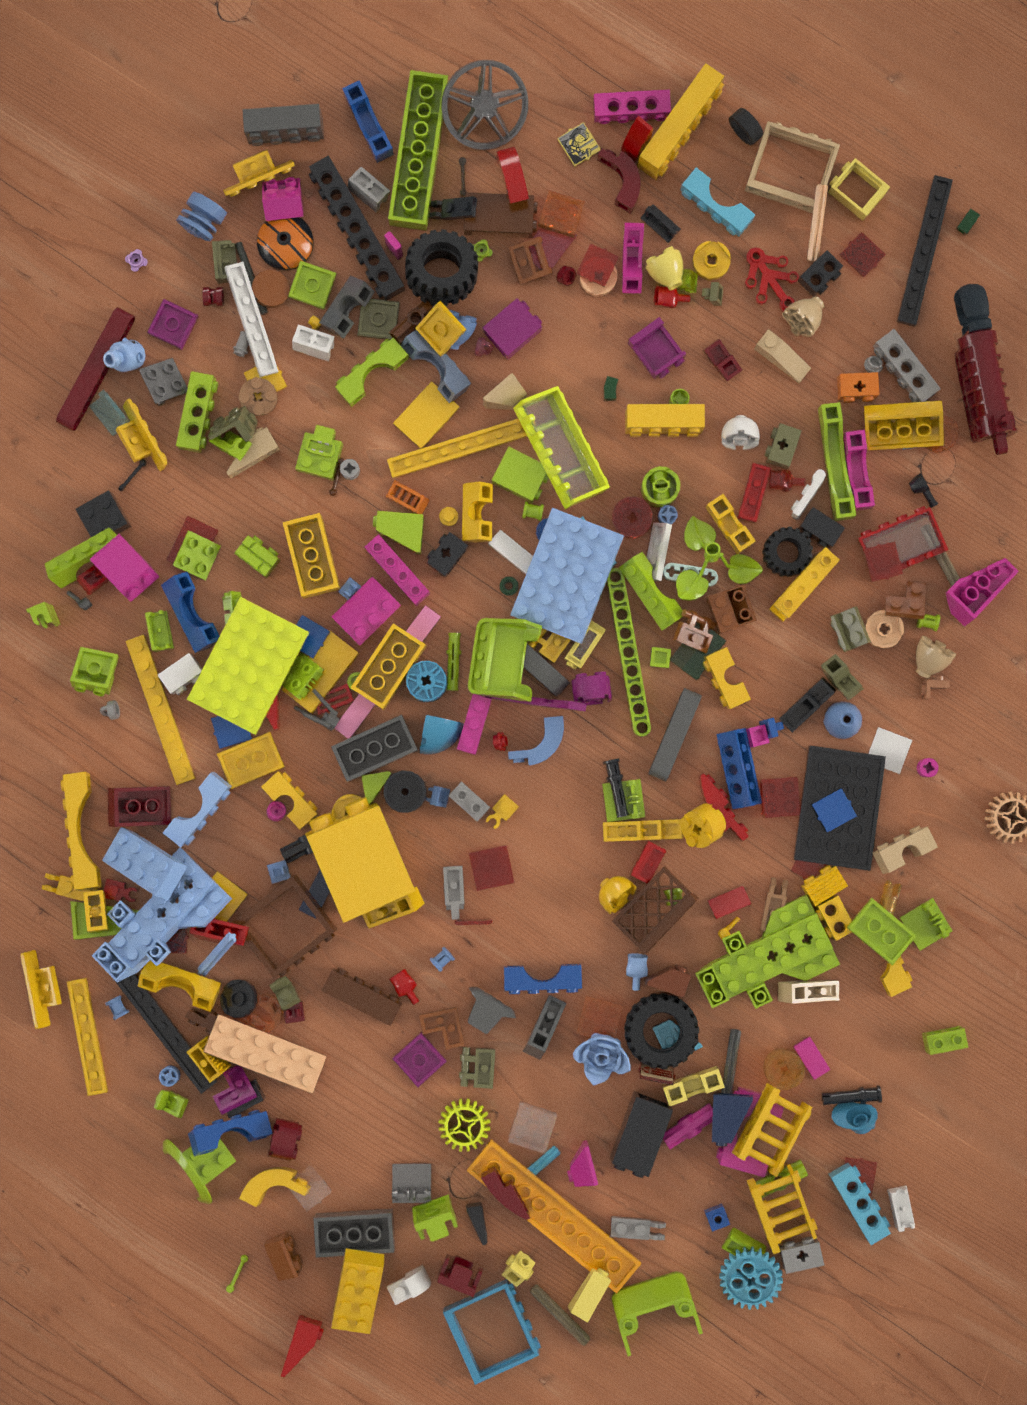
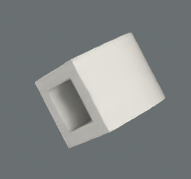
[387,1265,431,1305]

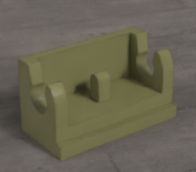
[212,240,237,284]

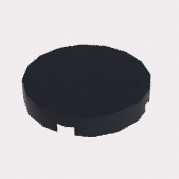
[220,979,258,1019]

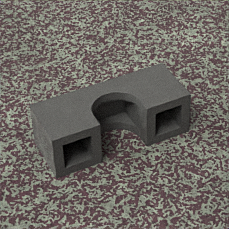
[319,275,375,339]

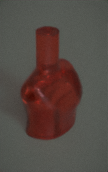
[769,469,805,492]

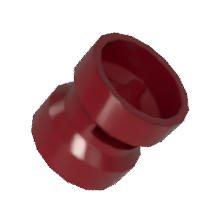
[202,287,224,306]

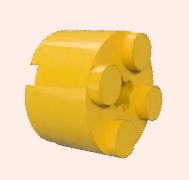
[679,804,726,848]

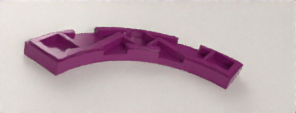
[486,696,587,711]

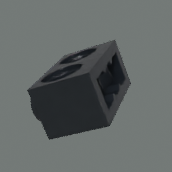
[798,250,843,297]

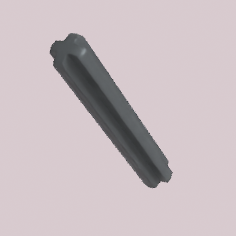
[721,1029,741,1094]

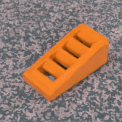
[385,480,430,514]

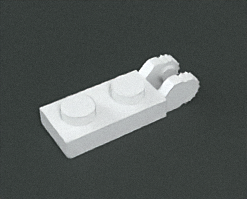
[791,469,826,520]

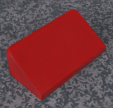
[708,886,751,919]

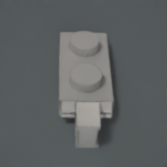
[443,866,465,920]

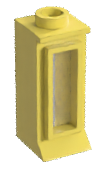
[565,620,606,670]

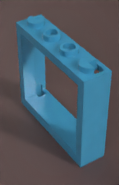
[443,1279,541,1385]

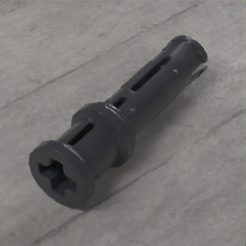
[603,758,629,818]
[822,1085,882,1106]

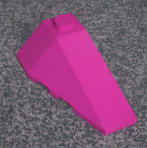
[946,558,1019,627]

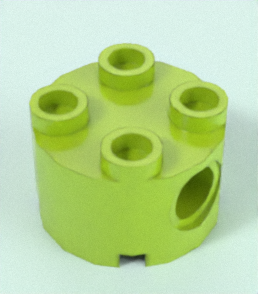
[641,466,680,507]

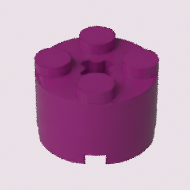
[571,671,612,706]

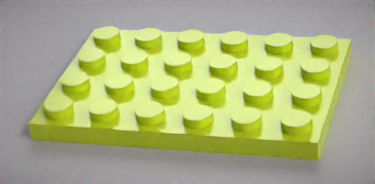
[187,597,310,735]

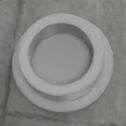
[864,356,883,373]

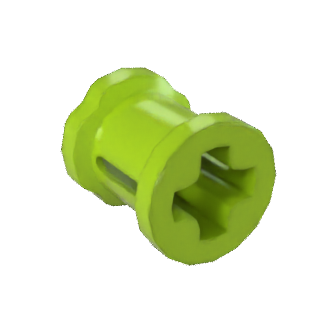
[522,501,544,521]
[917,614,940,631]

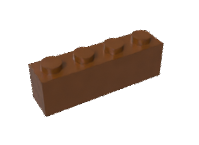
[322,967,402,1026]

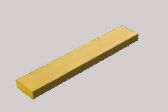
[67,978,108,1096]

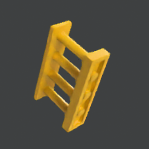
[768,547,840,622]
[731,1083,813,1177]
[746,1164,818,1255]

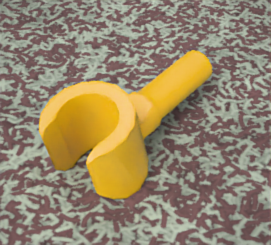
[308,315,321,330]
[718,916,740,940]

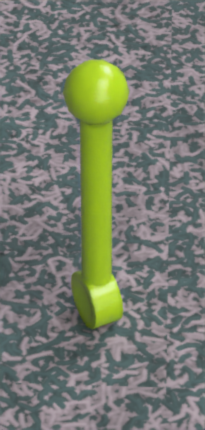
[226,1255,248,1293]

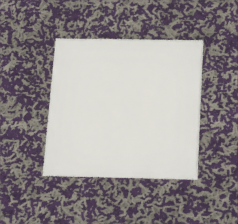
[868,727,912,774]

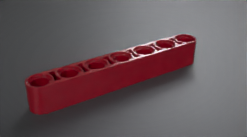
[56,307,135,431]

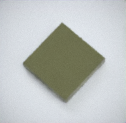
[357,299,400,340]

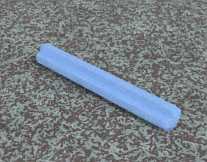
[197,932,237,976]

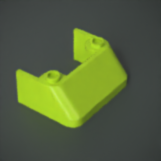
[611,1271,703,1356]

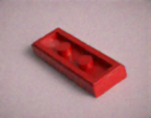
[738,463,771,523]

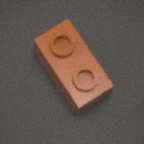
[837,372,879,403]

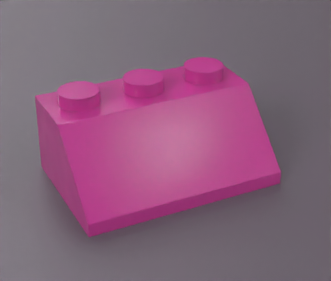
[331,577,401,645]

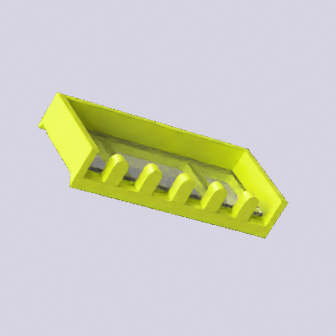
[513,386,610,510]

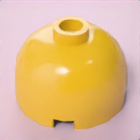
[599,876,637,914]

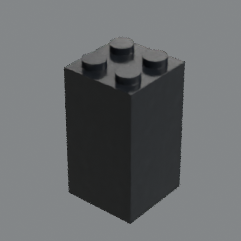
[610,1091,673,1178]

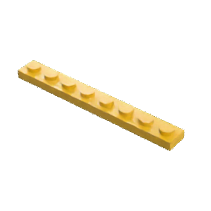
[387,419,536,478]
[126,635,196,785]

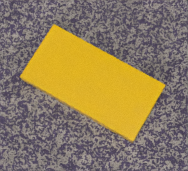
[282,630,359,713]

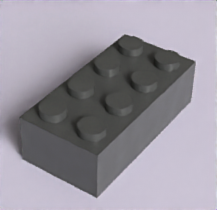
[242,104,324,146]
[331,715,419,782]
[313,1208,395,1258]

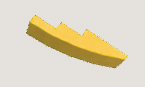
[603,819,684,842]

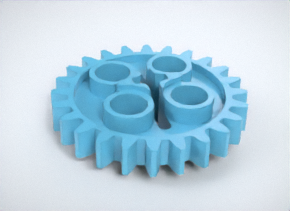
[719,1247,783,1310]

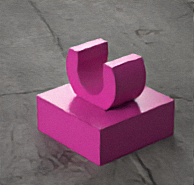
[746,724,770,748]

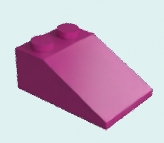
[90,534,159,602]

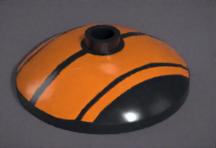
[257,217,314,271]

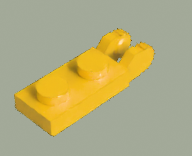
[41,873,98,901]

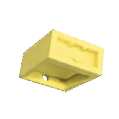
[828,158,890,221]

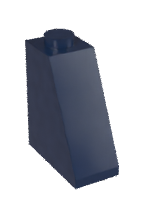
[712,1093,753,1146]

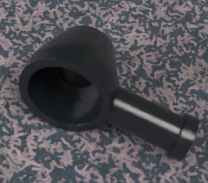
[908,473,938,508]

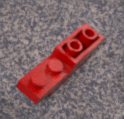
[699,773,749,841]

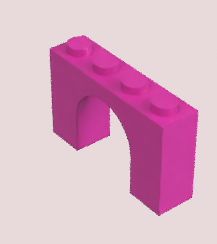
[716,1087,784,1177]

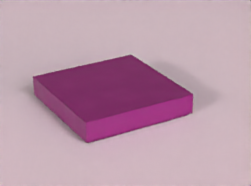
[147,299,199,350]
[392,1032,447,1087]

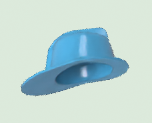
[832,1102,878,1134]

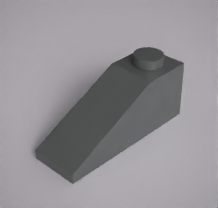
[523,995,567,1060]

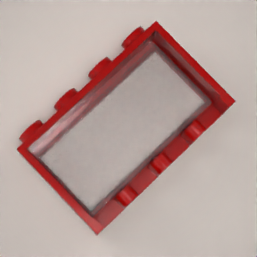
[858,506,949,581]

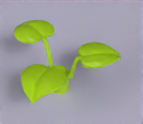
[676,516,763,600]

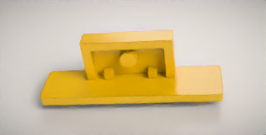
[223,149,295,197]
[116,398,167,471]
[20,950,62,1029]

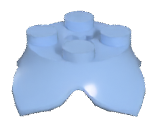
[573,1033,631,1086]

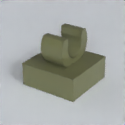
[702,282,723,306]

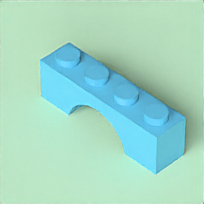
[680,167,755,237]

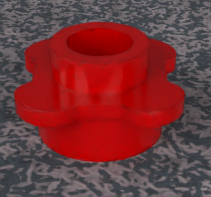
[493,732,508,751]

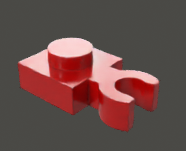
[103,878,139,902]

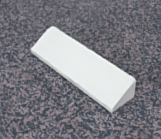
[488,530,533,575]

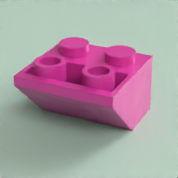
[262,177,304,221]

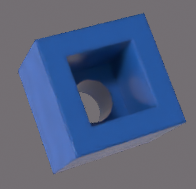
[704,1203,730,1232]

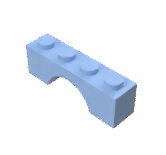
[163,772,232,847]

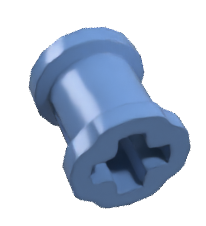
[430,947,455,972]
[105,995,129,1020]

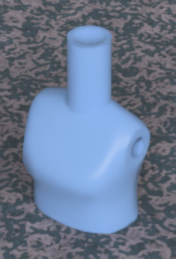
[626,953,648,991]

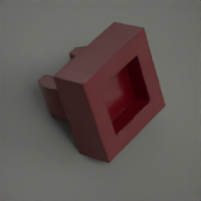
[284,1001,305,1024]

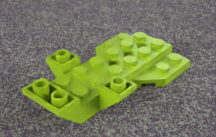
[695,894,840,1009]

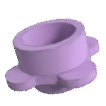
[125,249,148,272]

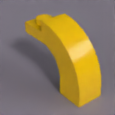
[239,1167,311,1207]

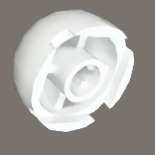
[721,415,760,450]

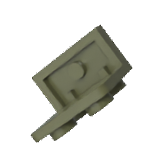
[208,406,258,441]

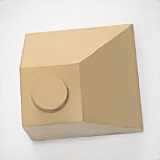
[483,373,527,410]

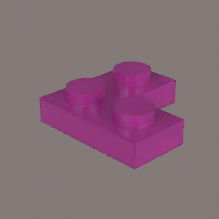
[212,1065,257,1115]

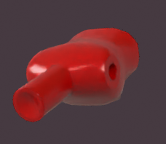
[654,286,690,308]
[389,969,419,1005]

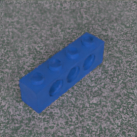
[716,728,762,809]

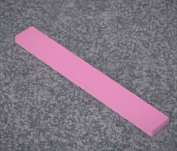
[335,605,441,739]

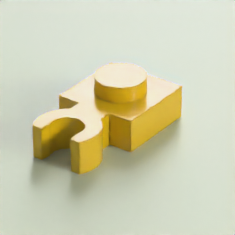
[486,794,519,829]

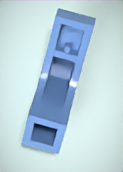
[508,716,564,766]

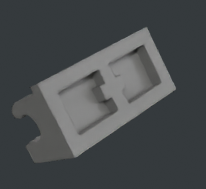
[347,167,390,212]

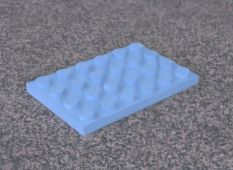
[510,508,624,644]

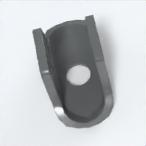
[468,987,516,1034]

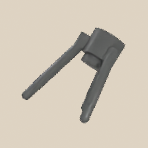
[294,689,340,731]

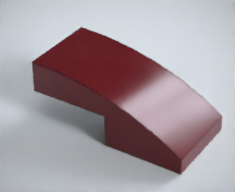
[703,339,742,381]

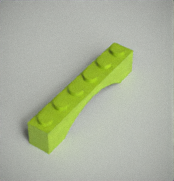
[818,402,856,521]

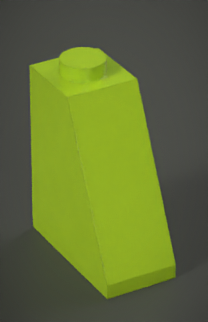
[373,511,424,555]

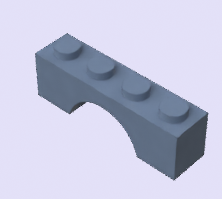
[401,330,471,403]

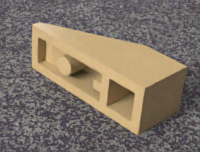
[754,329,811,383]
[226,427,280,478]
[778,980,839,1004]

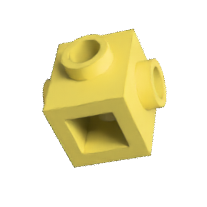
[502,1250,535,1287]

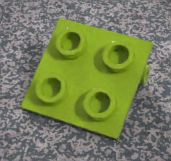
[173,530,221,581]
[282,652,324,700]
[602,779,645,822]
[900,898,952,951]

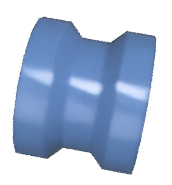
[658,505,678,525]
[159,1065,181,1087]

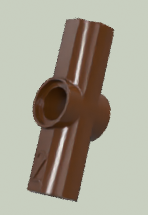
[389,301,434,345]

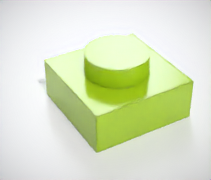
[650,647,671,669]

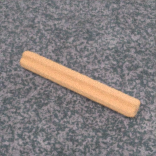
[807,184,828,262]

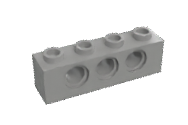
[873,329,941,402]

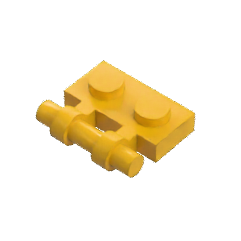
[528,628,571,663]

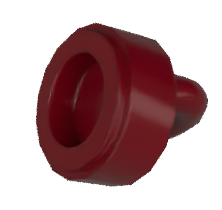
[556,266,576,286]

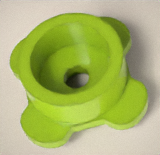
[473,239,493,262]

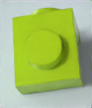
[154,1090,189,1118]

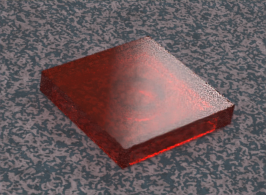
[469,845,515,891]

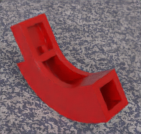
[496,146,529,203]

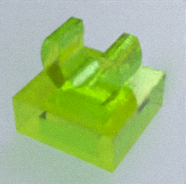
[678,269,698,293]

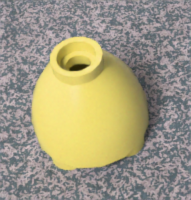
[646,246,683,290]

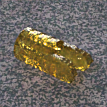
[879,880,902,915]

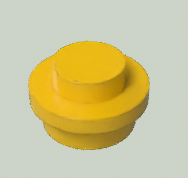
[439,507,458,526]

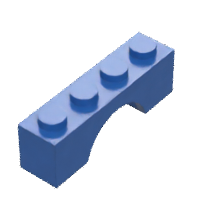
[342,80,394,163]
[161,572,220,653]
[504,964,582,994]
[188,1110,273,1156]

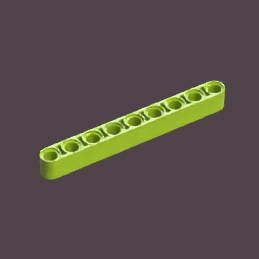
[606,568,651,737]

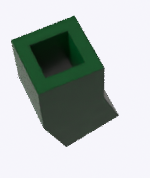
[956,208,980,235]
[603,376,619,401]

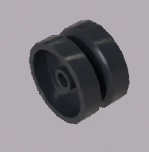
[384,770,427,813]

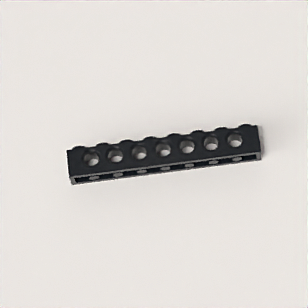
[308,155,405,301]

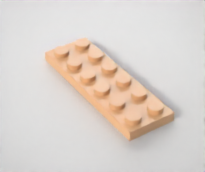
[203,1015,326,1093]

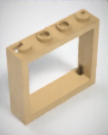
[745,121,840,213]

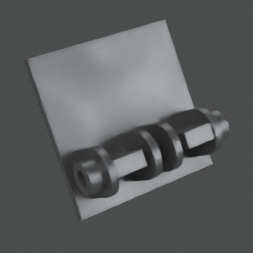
[139,358,188,406]
[392,1164,431,1203]

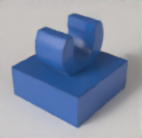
[759,718,784,739]

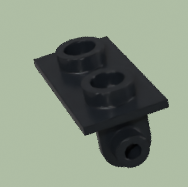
[640,204,681,243]

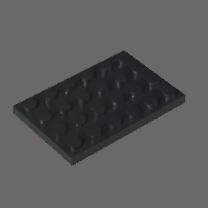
[793,745,886,871]

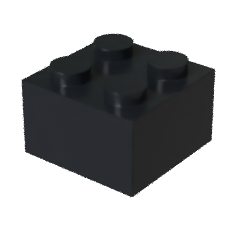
[75,490,132,537]

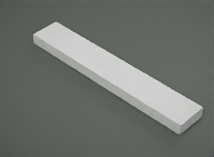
[224,262,279,377]

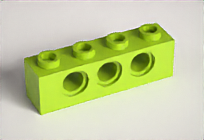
[176,371,218,453]

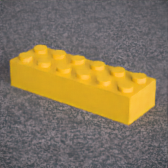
[637,63,725,180]

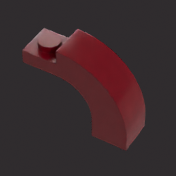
[597,148,641,214]

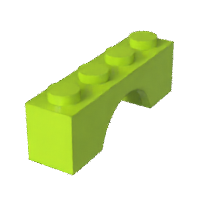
[335,338,409,407]
[45,528,117,588]
[619,551,683,630]

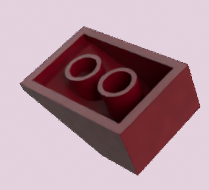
[107,786,171,827]

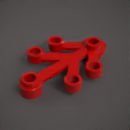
[745,247,799,312]

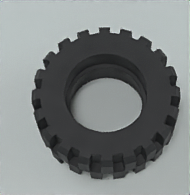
[405,229,478,306]
[624,993,699,1070]

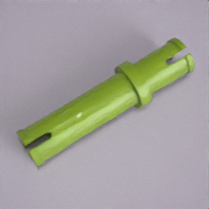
[446,633,461,691]

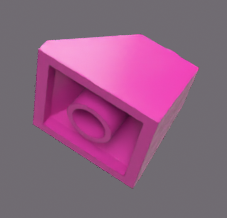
[567,1140,598,1187]

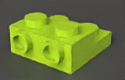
[70,647,119,696]

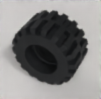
[762,527,813,577]

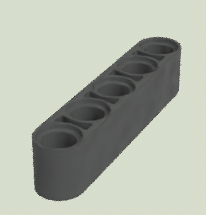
[523,644,570,697]
[648,688,702,782]

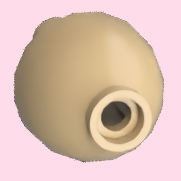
[782,296,824,337]
[916,636,956,679]

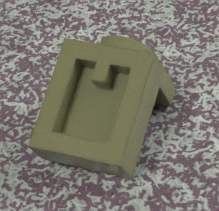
[269,976,301,1011]

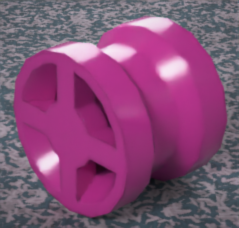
[917,758,939,777]

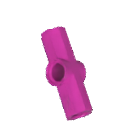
[663,1103,713,1150]

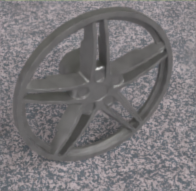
[441,60,529,150]

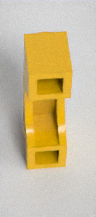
[861,940,912,997]
[138,960,221,1012]

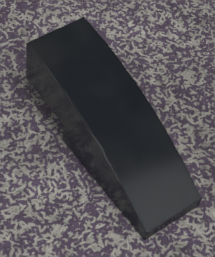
[779,677,836,733]

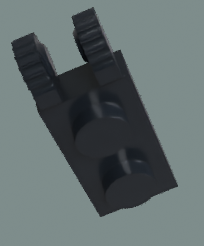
[429,196,477,220]

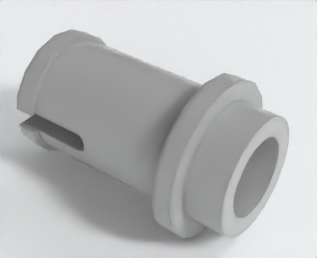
[233,331,249,357]

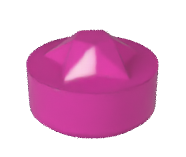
[266,801,286,821]

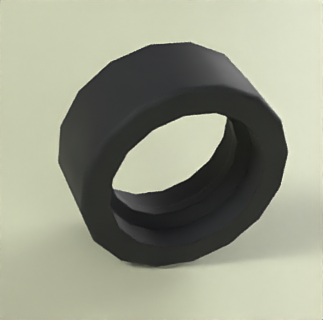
[729,108,763,146]

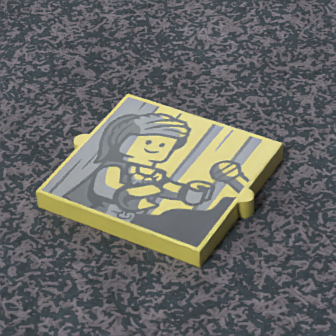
[557,122,600,167]

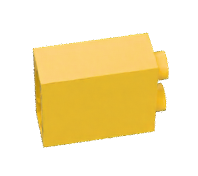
[305,797,415,923]

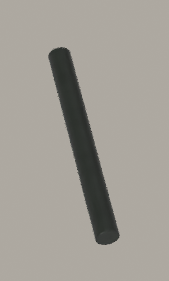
[235,242,268,315]

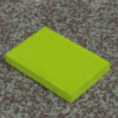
[846,898,917,966]

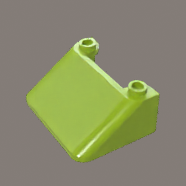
[468,618,542,702]

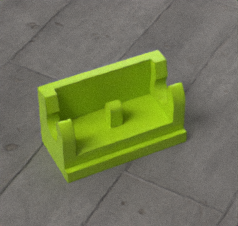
[208,431,252,461]
[26,602,61,628]
[145,610,174,652]

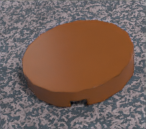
[252,270,290,308]

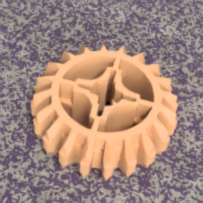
[985,792,1027,844]

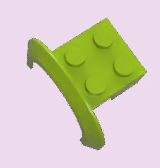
[163,1139,236,1204]

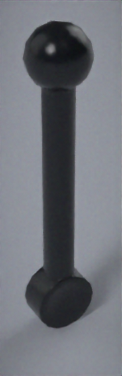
[118,459,147,492]

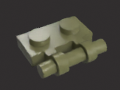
[459,1047,495,1089]

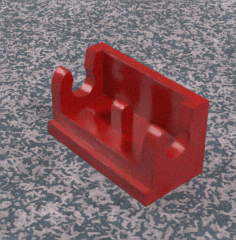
[630,841,666,884]

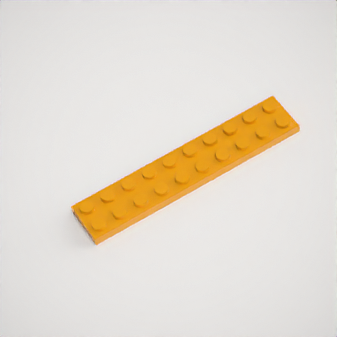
[467,1139,641,1294]

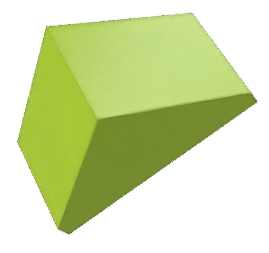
[362,771,393,805]

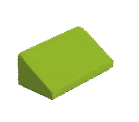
[722,1227,766,1266]

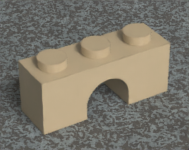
[872,825,938,874]

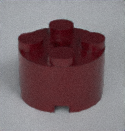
[268,1118,302,1161]

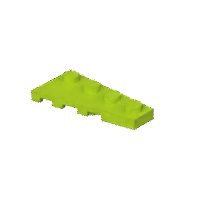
[70,901,139,940]

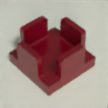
[437,1254,483,1297]

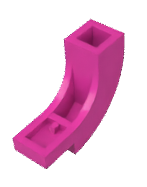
[622,223,644,294]

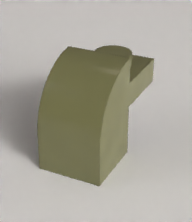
[821,654,863,701]

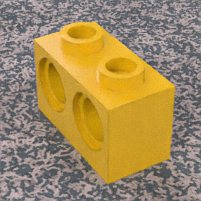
[815,895,852,941]

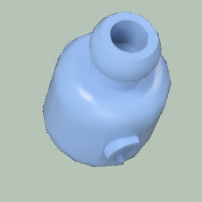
[103,338,146,372]

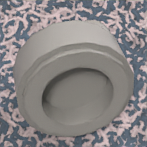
[100,700,120,720]

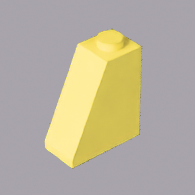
[568,1268,611,1323]

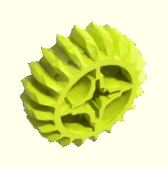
[439,1098,490,1152]

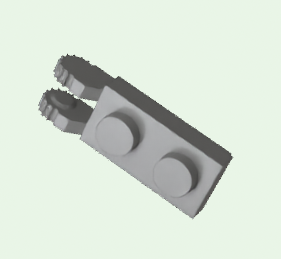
[610,1216,666,1240]

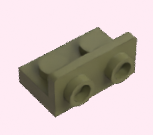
[830,606,871,652]

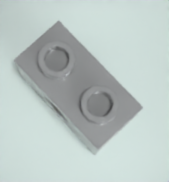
[449,781,490,822]
[779,1237,824,1274]

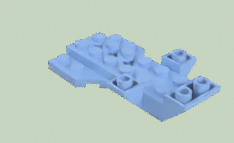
[92,847,232,982]

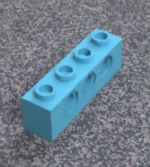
[828,1162,891,1245]

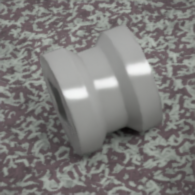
[340,459,360,480]

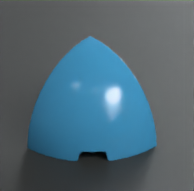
[420,715,464,754]

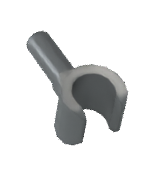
[67,590,92,610]

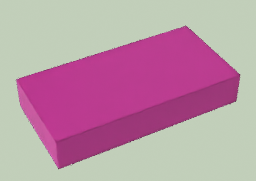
[384,232,403,260]
[793,1036,830,1080]

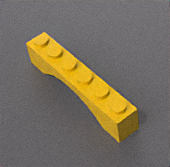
[61,772,102,891]

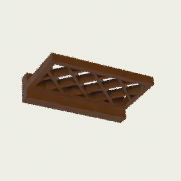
[612,866,699,955]

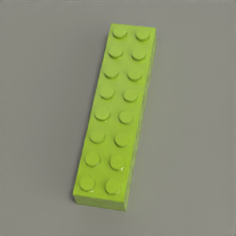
[388,70,449,231]

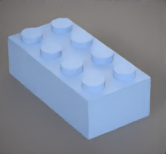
[102,827,188,900]

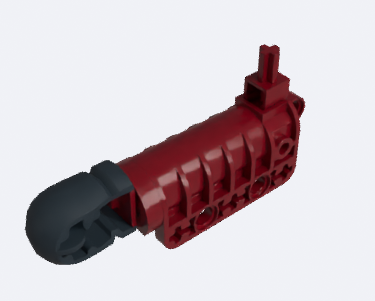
[954,284,1018,455]

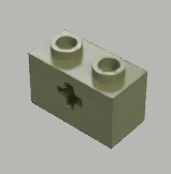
[764,423,802,469]

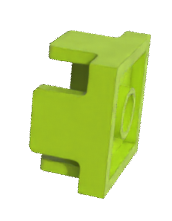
[412,1194,458,1241]

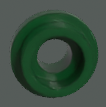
[499,576,518,596]

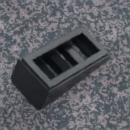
[466,1202,488,1245]

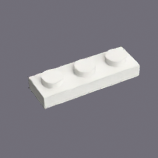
[647,523,672,581]

